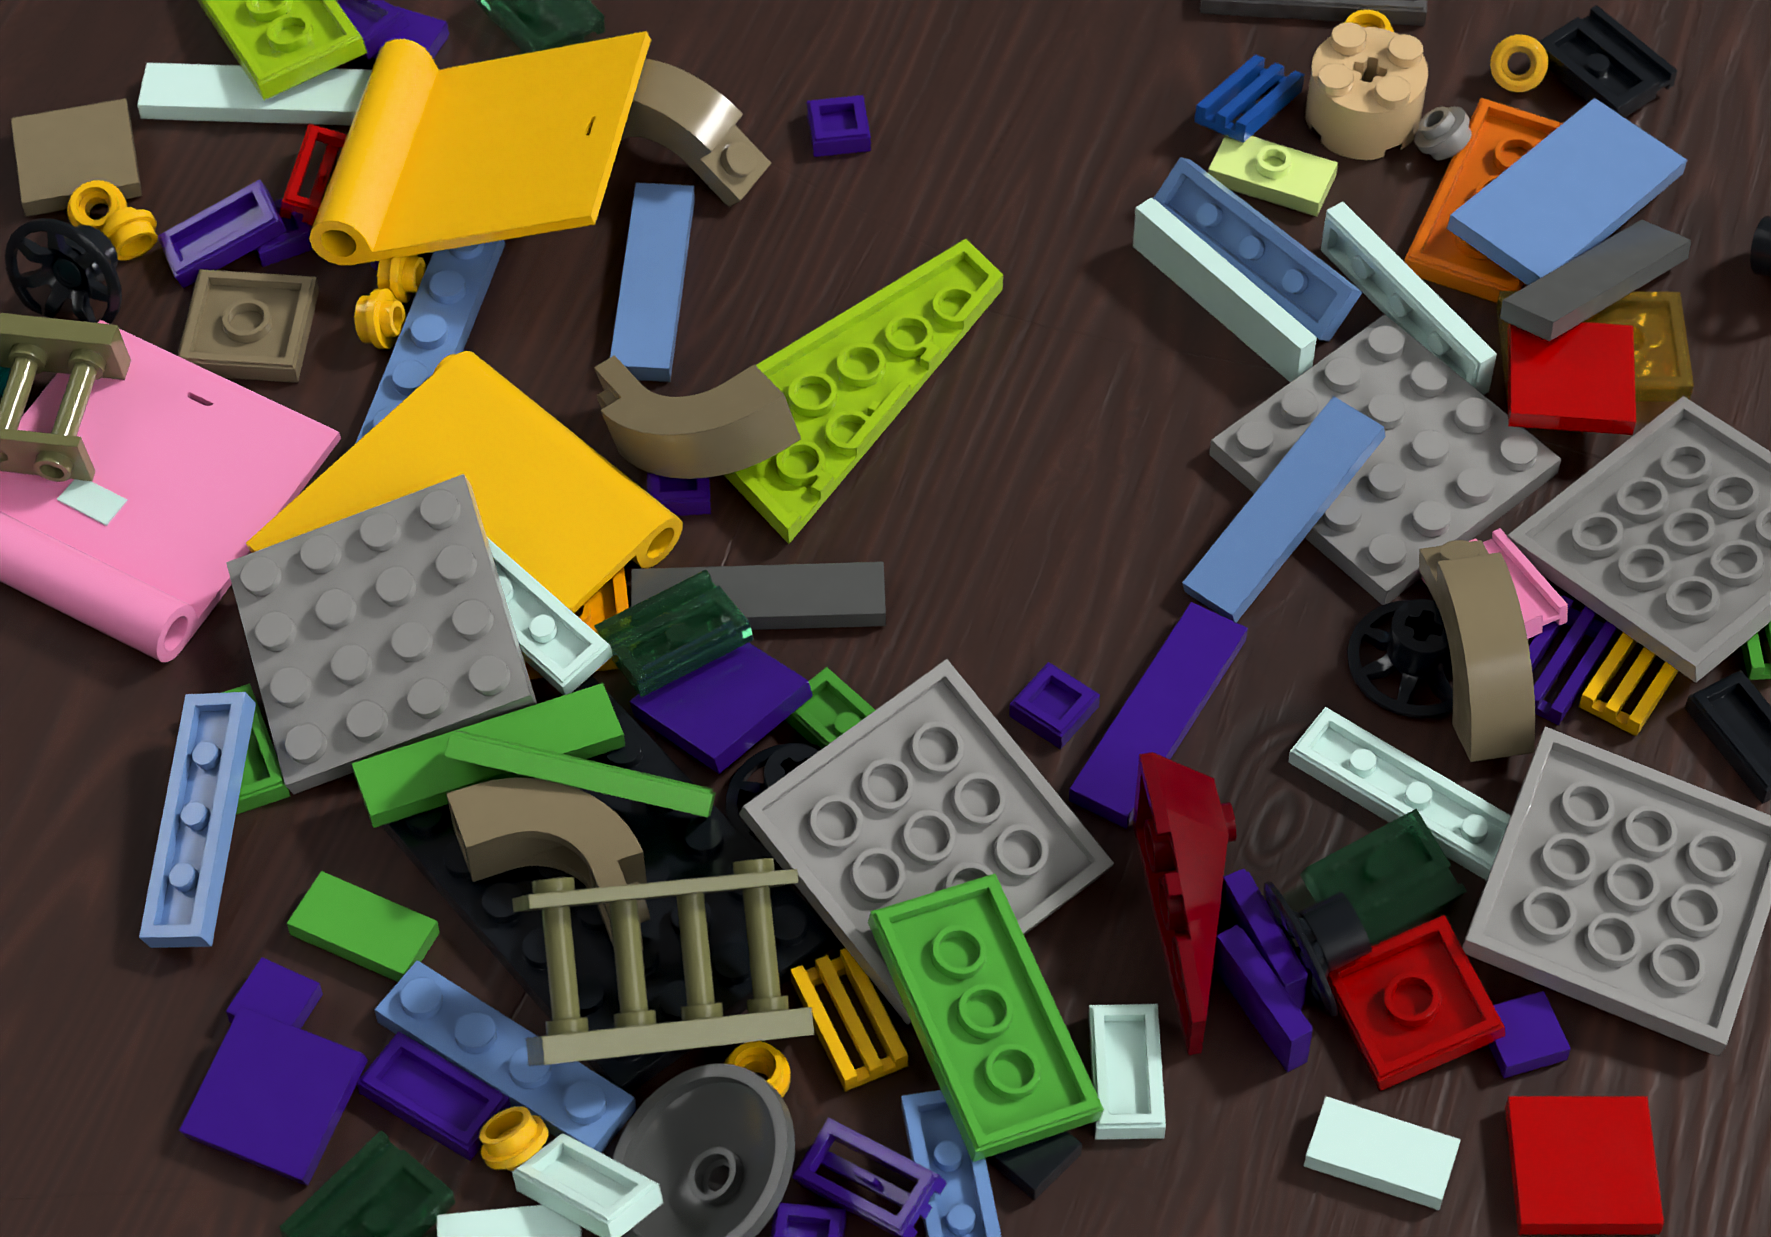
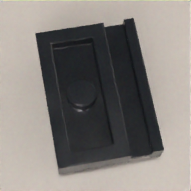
[1539,5,1678,118]

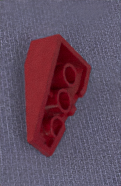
[1133,752,1237,1055]

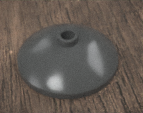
[613,1064,795,1237]

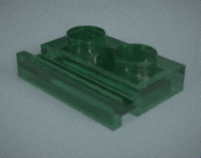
[474,0,605,54]
[594,569,754,697]
[1300,809,1467,946]
[279,1130,456,1237]

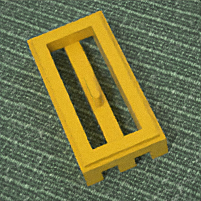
[1579,632,1678,737]
[790,948,908,1092]

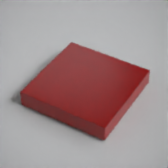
[1508,322,1636,435]
[1327,915,1505,1091]
[1505,1096,1664,1235]

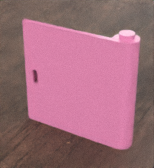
[0,320,341,662]

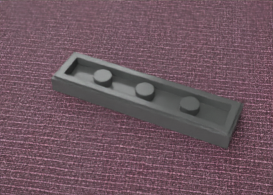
[1500,219,1691,341]
[631,562,886,633]

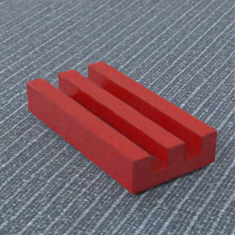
[279,124,347,226]

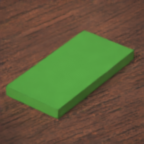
[868,874,1104,1162]

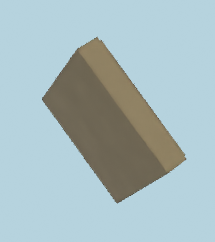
[11,98,142,216]
[177,269,319,383]

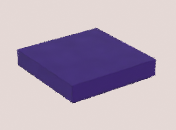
[629,626,813,774]
[179,1005,368,1186]

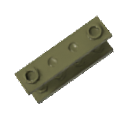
[0,313,131,482]
[512,858,814,1066]

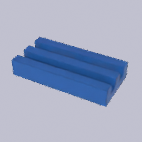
[1194,54,1305,143]

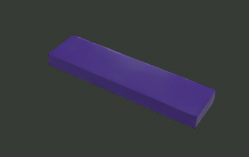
[1069,602,1248,829]

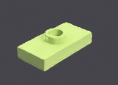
[1208,136,1338,217]

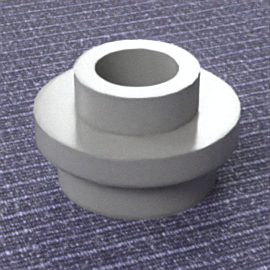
[1414,106,1472,160]

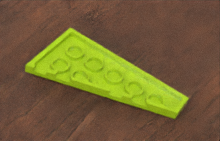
[724,239,1003,544]

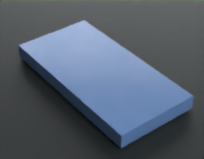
[1447,98,1687,285]

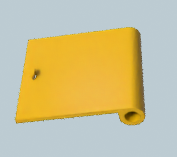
[309,31,651,265]
[246,351,683,613]

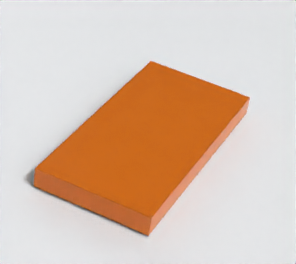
[1404,98,1563,305]

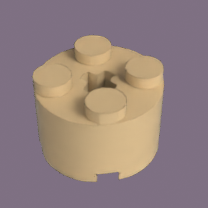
[1305,22,1428,160]

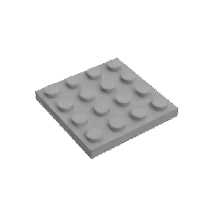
[1209,314,1561,605]
[1507,396,1771,683]
[226,474,537,794]
[739,659,1114,1025]
[1462,727,1771,1057]

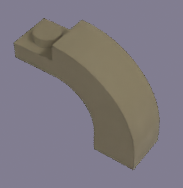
[621,58,771,207]
[594,355,801,479]
[1419,540,1535,762]
[446,778,650,950]

